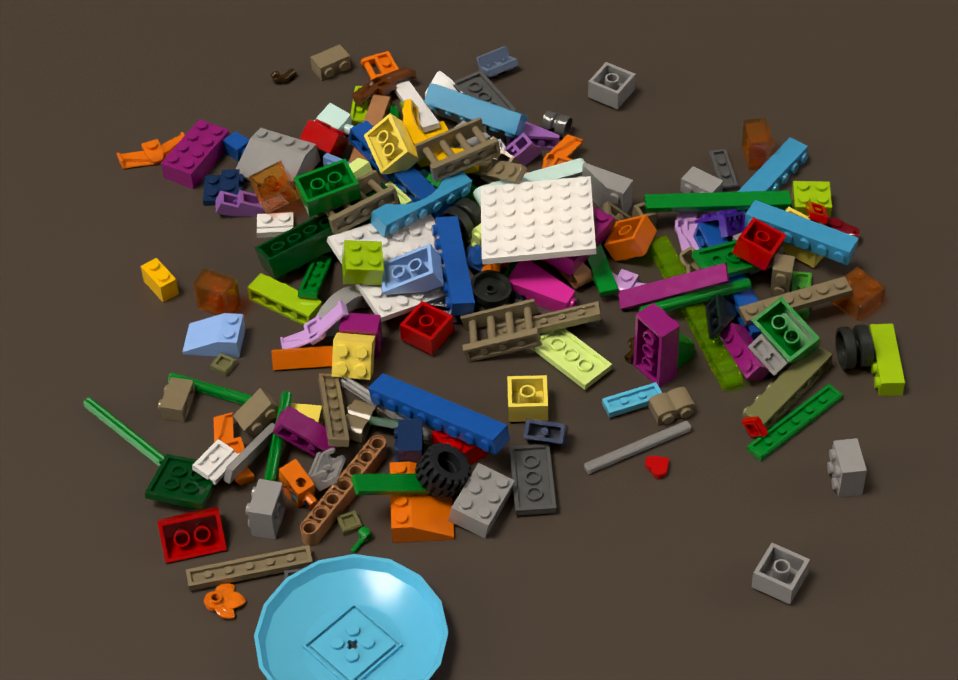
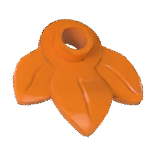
[204,583,246,619]

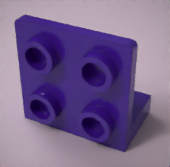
[694,209,746,237]

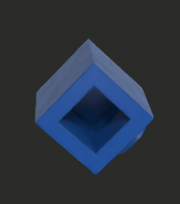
[223,131,249,162]
[465,245,484,271]

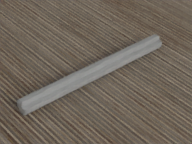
[340,378,433,441]
[584,421,691,474]

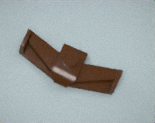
[351,67,416,106]

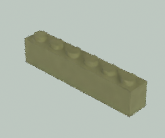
[742,347,833,430]

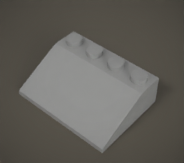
[236,128,321,193]

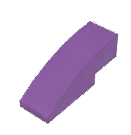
[215,190,274,216]

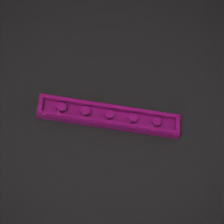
[618,263,730,311]

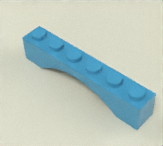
[370,171,472,237]

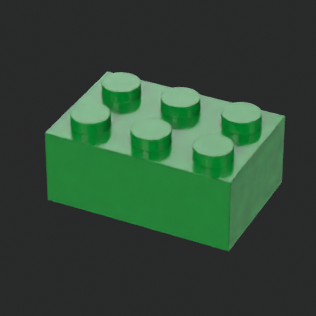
[294,159,361,217]

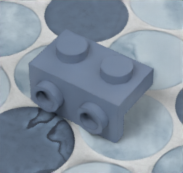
[477,46,519,78]

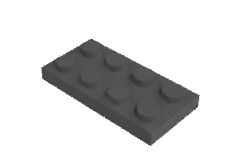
[454,70,516,127]
[509,443,556,515]

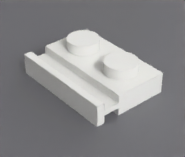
[257,212,294,238]
[192,439,240,485]

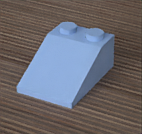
[382,244,444,295]
[182,313,246,358]

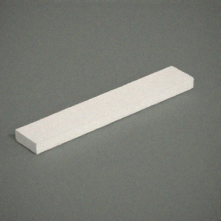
[394,79,440,133]

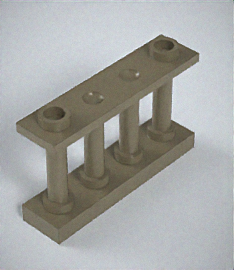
[415,117,501,183]
[316,170,400,235]
[460,299,542,362]

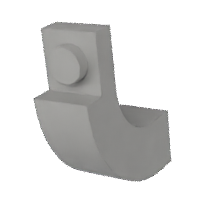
[316,286,370,336]

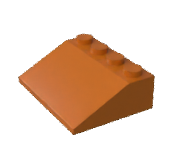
[390,461,454,543]

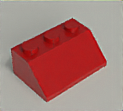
[157,507,227,563]

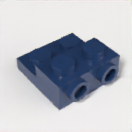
[203,169,244,206]

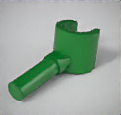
[350,526,372,554]

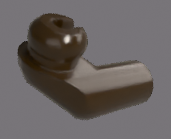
[271,68,297,83]
[624,337,635,363]

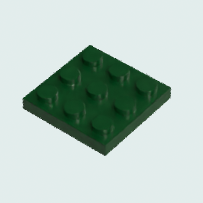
[145,454,217,510]

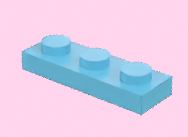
[602,382,662,418]

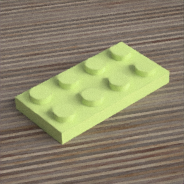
[531,328,612,390]

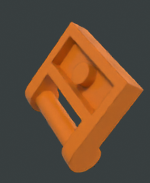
[360,51,399,80]

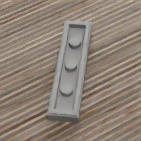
[224,423,275,484]

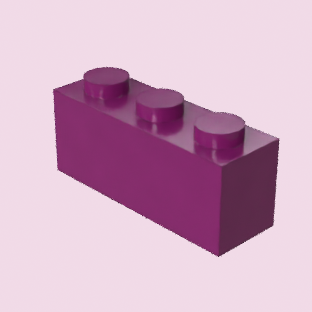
[718,323,770,382]
[272,406,335,457]

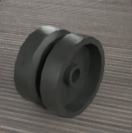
[441,198,481,245]
[471,270,512,313]
[835,324,874,370]

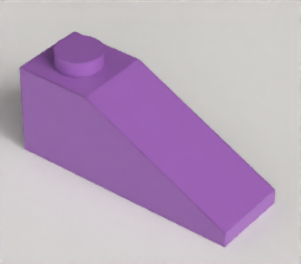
[506,121,560,150]
[505,132,541,166]

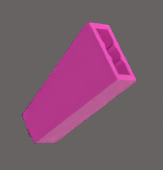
[508,260,577,311]

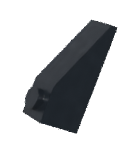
[705,294,737,340]

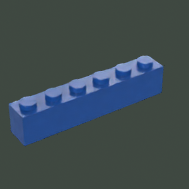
[431,216,475,316]

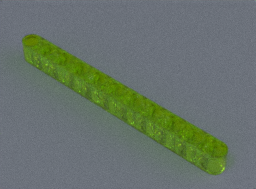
[648,235,743,390]

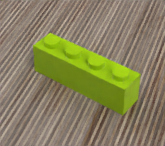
[247,273,322,325]
[869,324,905,396]

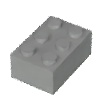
[448,463,515,538]

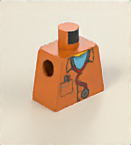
[279,459,318,510]

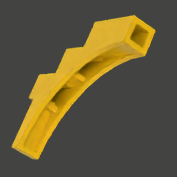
[402,99,479,174]

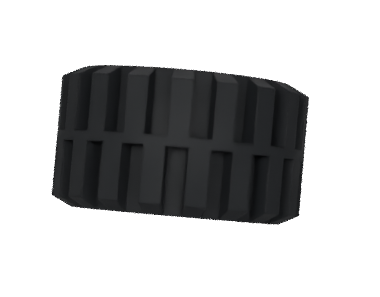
[415,443,472,498]

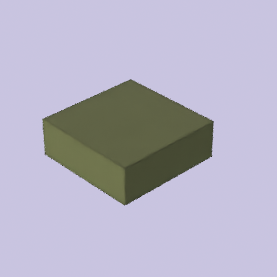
[210,353,237,377]
[336,510,363,536]

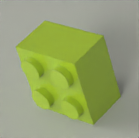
[791,181,832,218]
[342,240,384,285]

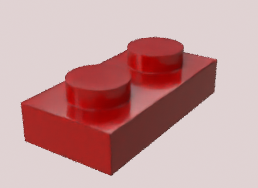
[805,201,829,224]

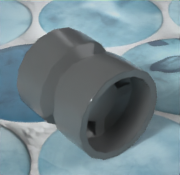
[541,110,573,138]

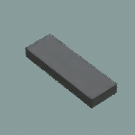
[709,149,739,192]

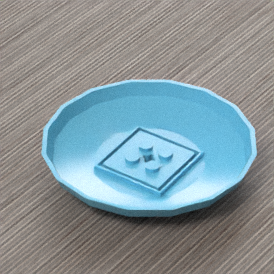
[254,554,448,680]

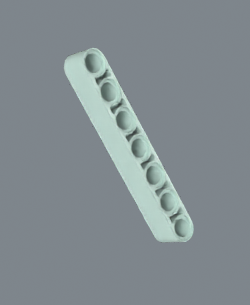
[473,158,586,208]

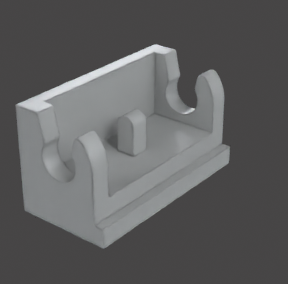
[748,334,790,376]
[308,448,346,491]

